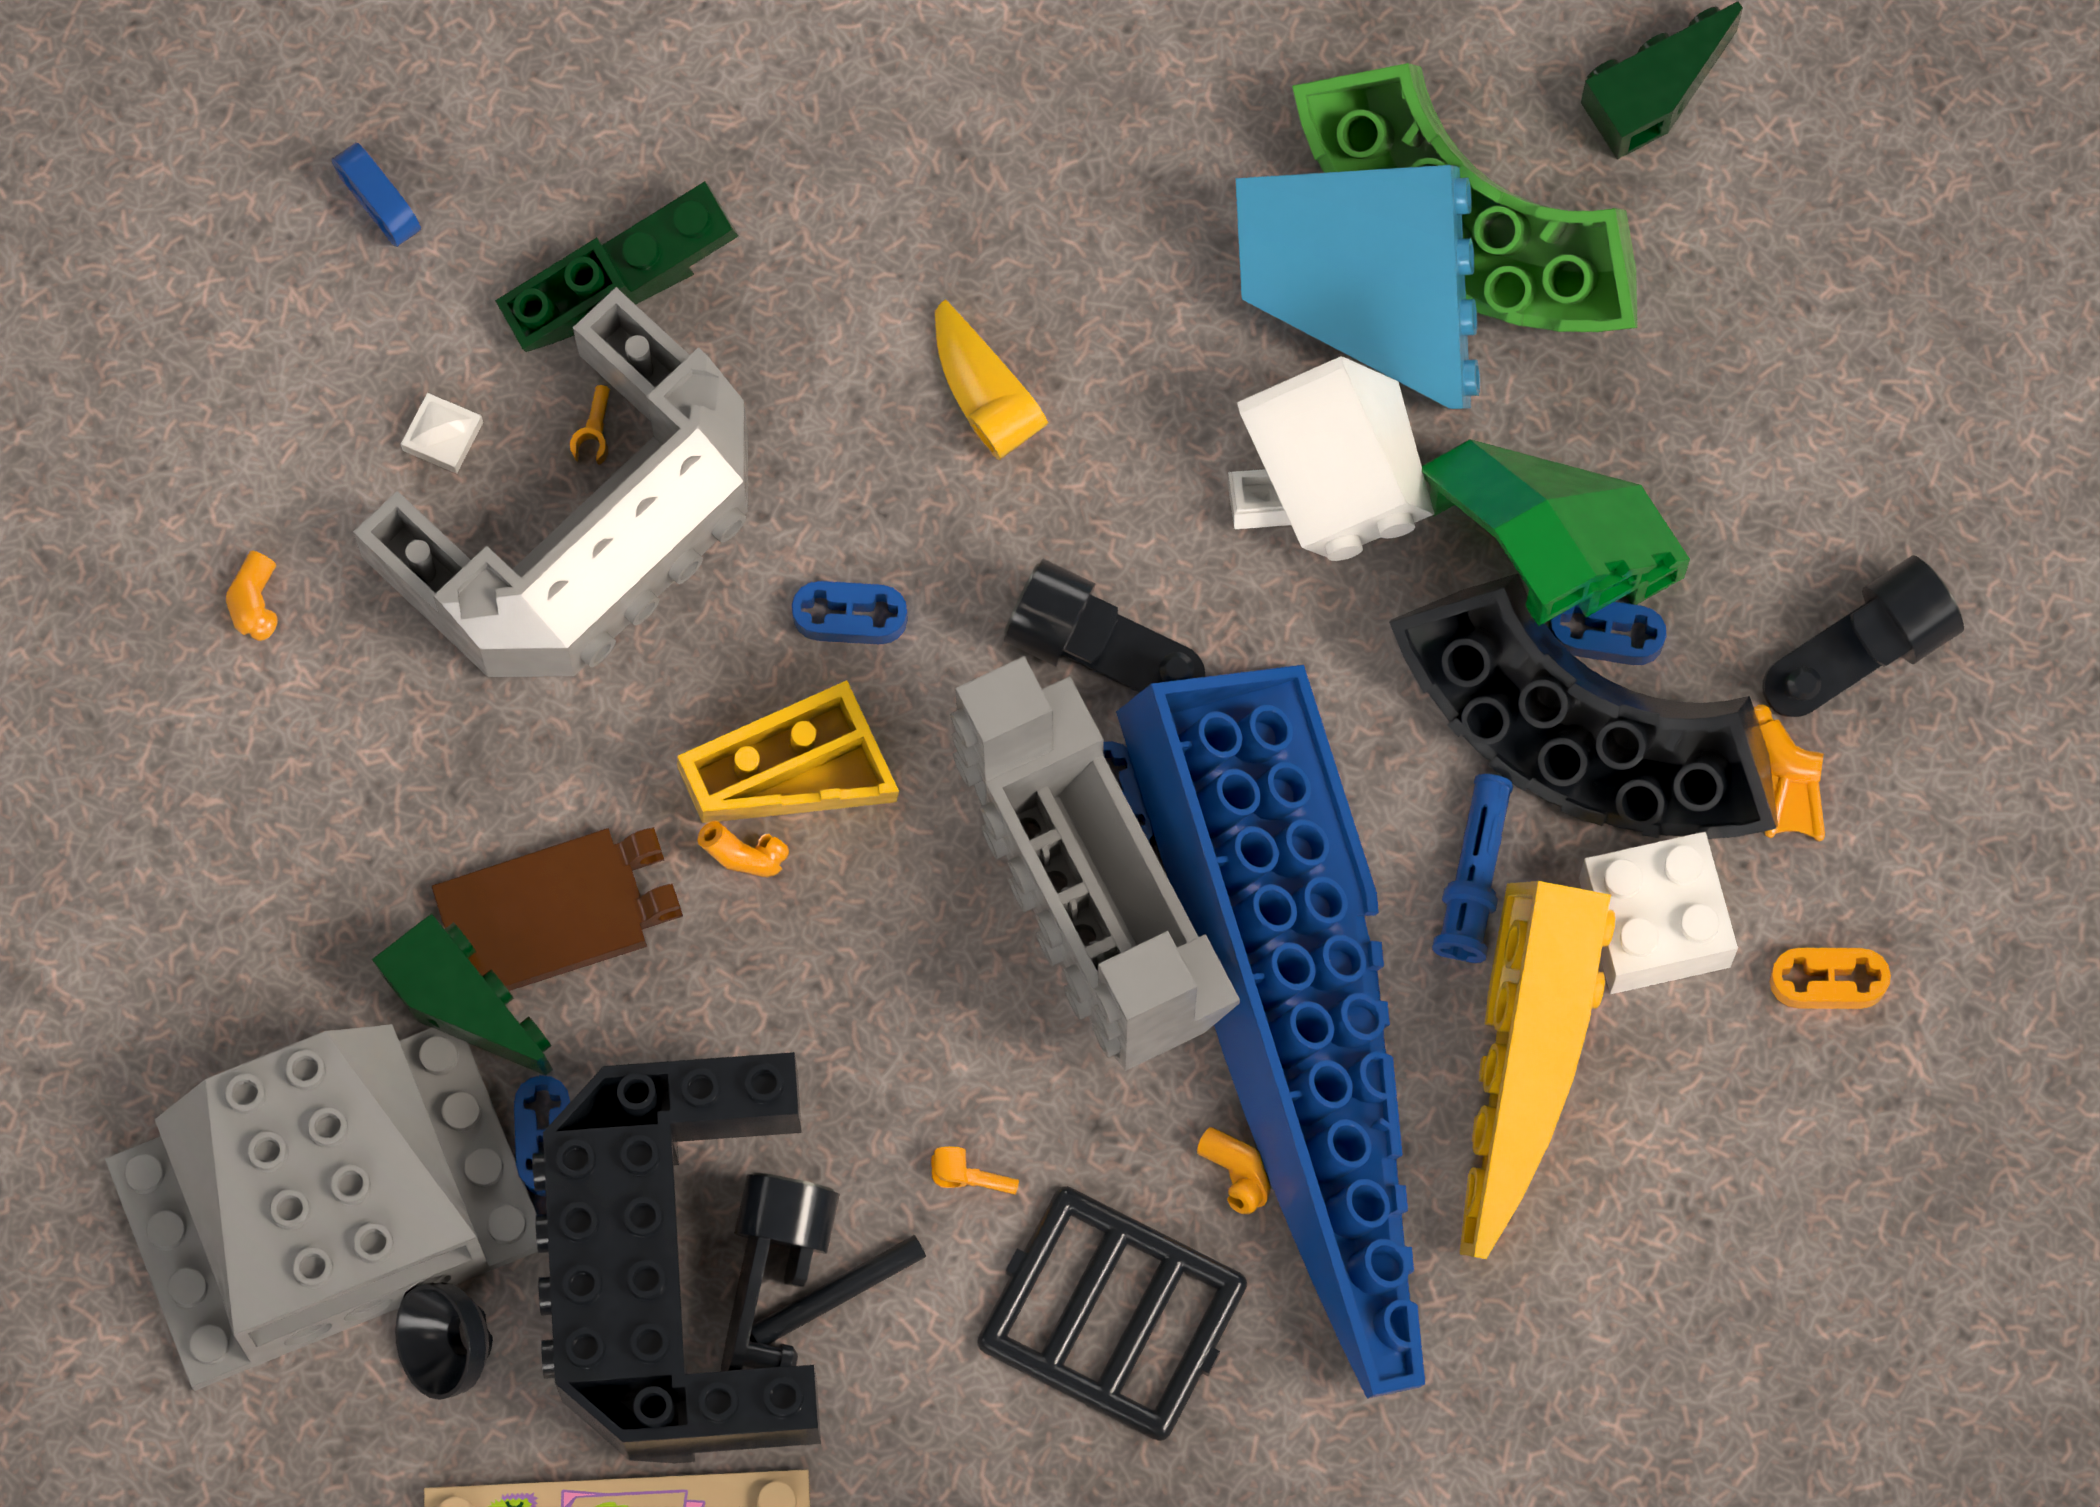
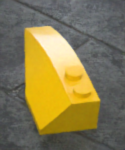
[1459,881,1615,1259]

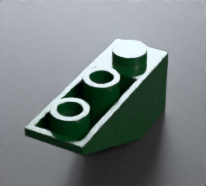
[1581,1,1743,160]
[372,913,553,1076]

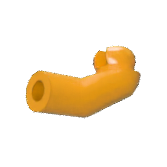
[226,550,278,641]
[697,821,789,878]
[1197,1127,1271,1214]

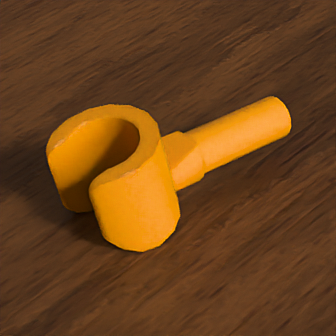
[570,385,610,465]
[931,1146,1019,1195]

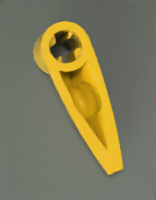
[935,299,1048,460]

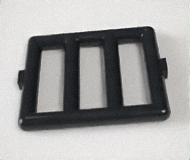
[977,1186,1247,1441]

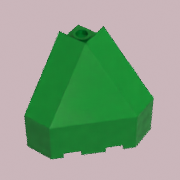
[1422,439,1690,626]

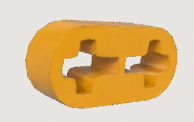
[1769,948,1891,1009]

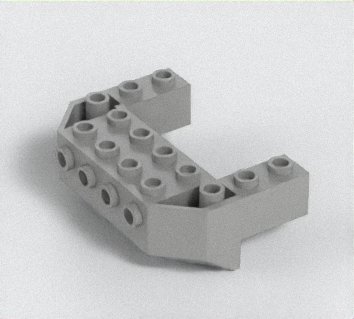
[353,287,748,677]
[950,656,1240,1071]

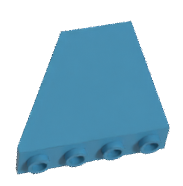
[1235,165,1480,409]

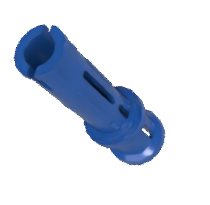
[1432,774,1513,963]

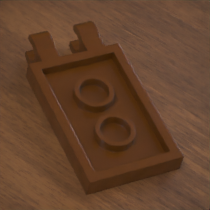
[431,827,683,991]

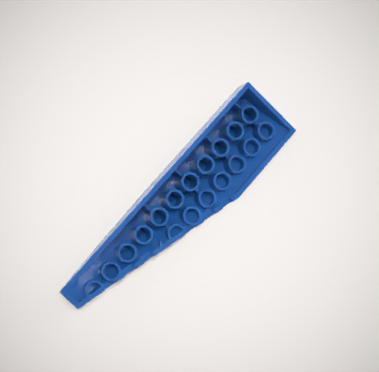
[1116,665,1425,1399]

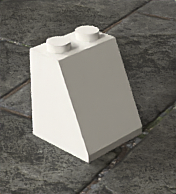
[1237,356,1434,561]

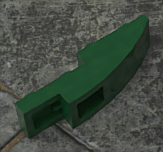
[495,181,739,352]

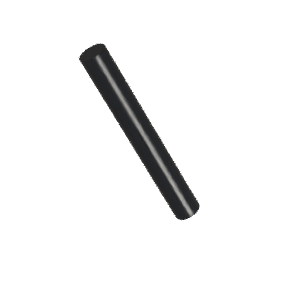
[751,1235,926,1345]

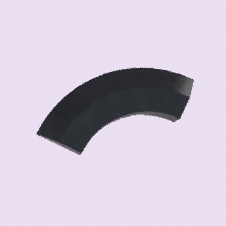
[1389,573,1778,839]

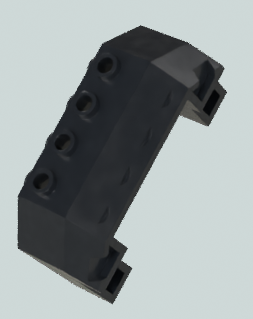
[532,1052,821,1464]

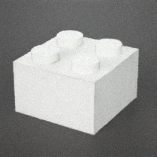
[1579,832,1738,994]

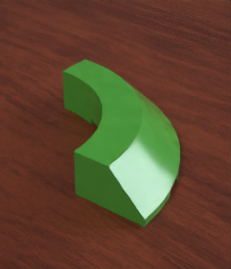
[1292,63,1638,332]

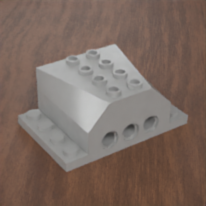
[105,1024,538,1391]

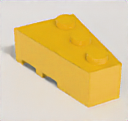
[677,680,899,823]

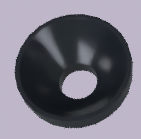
[395,1282,493,1400]

